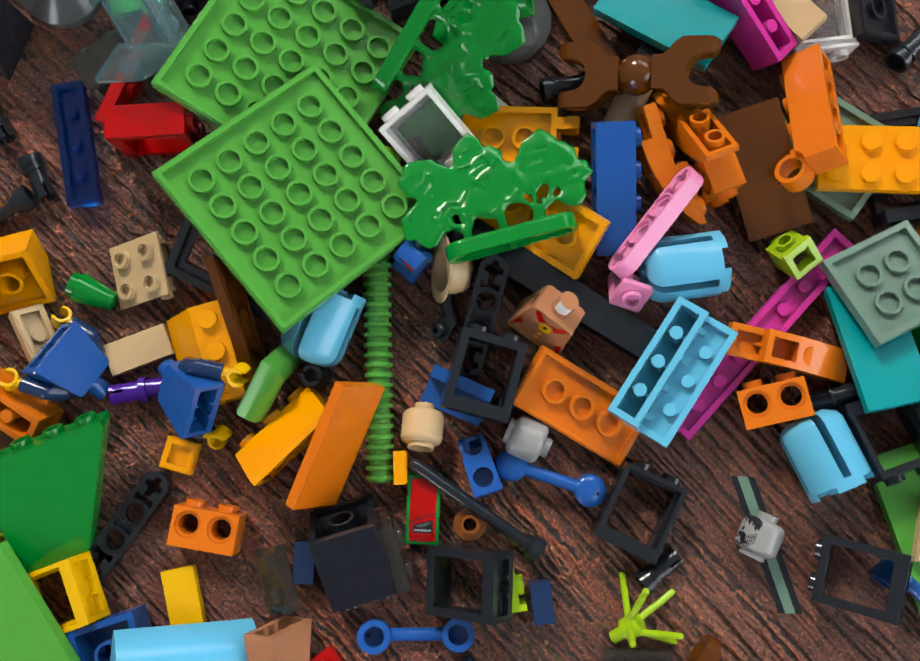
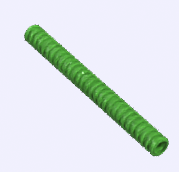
[363,253,394,483]

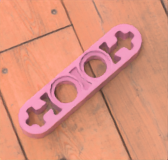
[608,166,704,279]

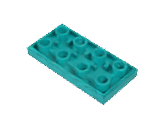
[593,0,739,73]
[822,286,920,414]

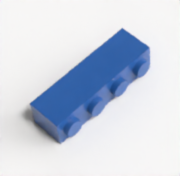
[591,120,641,256]

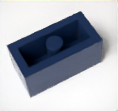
[292,539,317,585]
[528,578,555,626]

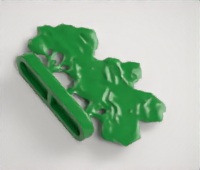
[371,0,525,157]
[397,129,593,264]

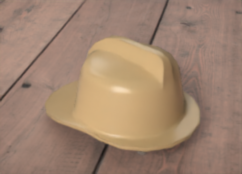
[431,234,473,303]

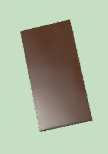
[717,97,814,242]

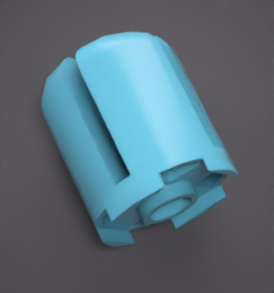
[639,230,732,303]
[281,290,366,367]
[780,409,875,504]

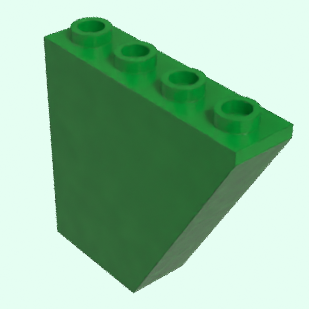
[0,410,110,573]

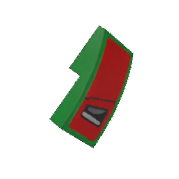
[405,472,441,545]

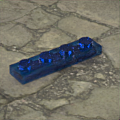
[50,80,104,210]

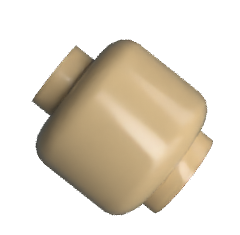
[400,402,445,452]

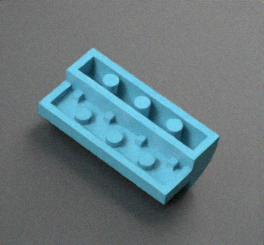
[607,296,738,449]
[110,618,256,661]

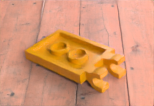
[462,106,580,161]

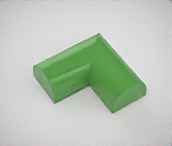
[236,344,303,422]

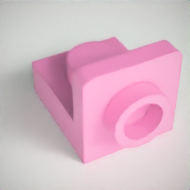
[607,271,653,313]

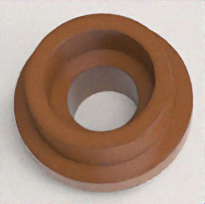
[453,508,486,541]

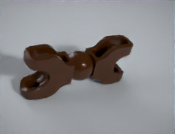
[557,35,722,112]

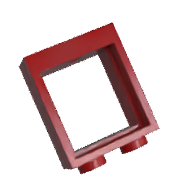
[104,102,206,157]

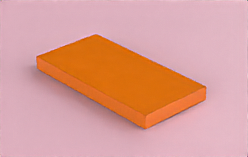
[513,345,640,468]
[285,381,385,510]

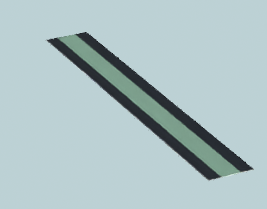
[731,476,803,614]

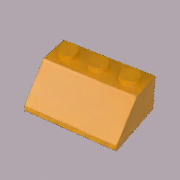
[0,229,56,315]
[166,300,250,405]
[235,386,327,486]

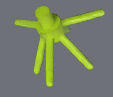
[609,572,684,648]

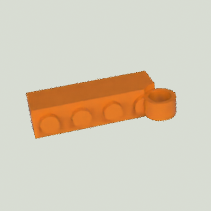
[774,43,849,192]

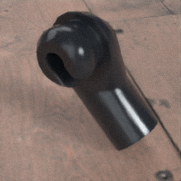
[429,294,460,341]

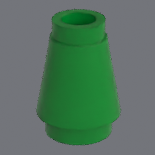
[65,272,118,310]

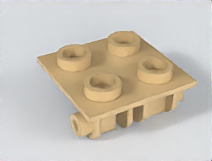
[109,231,176,310]

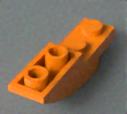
[651,94,739,162]
[634,102,707,225]
[726,321,848,384]

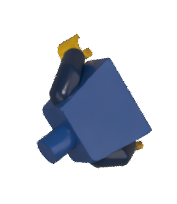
[0,306,110,402]
[158,357,251,450]

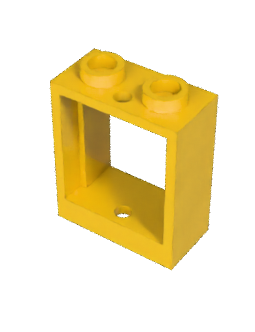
[28,551,111,633]

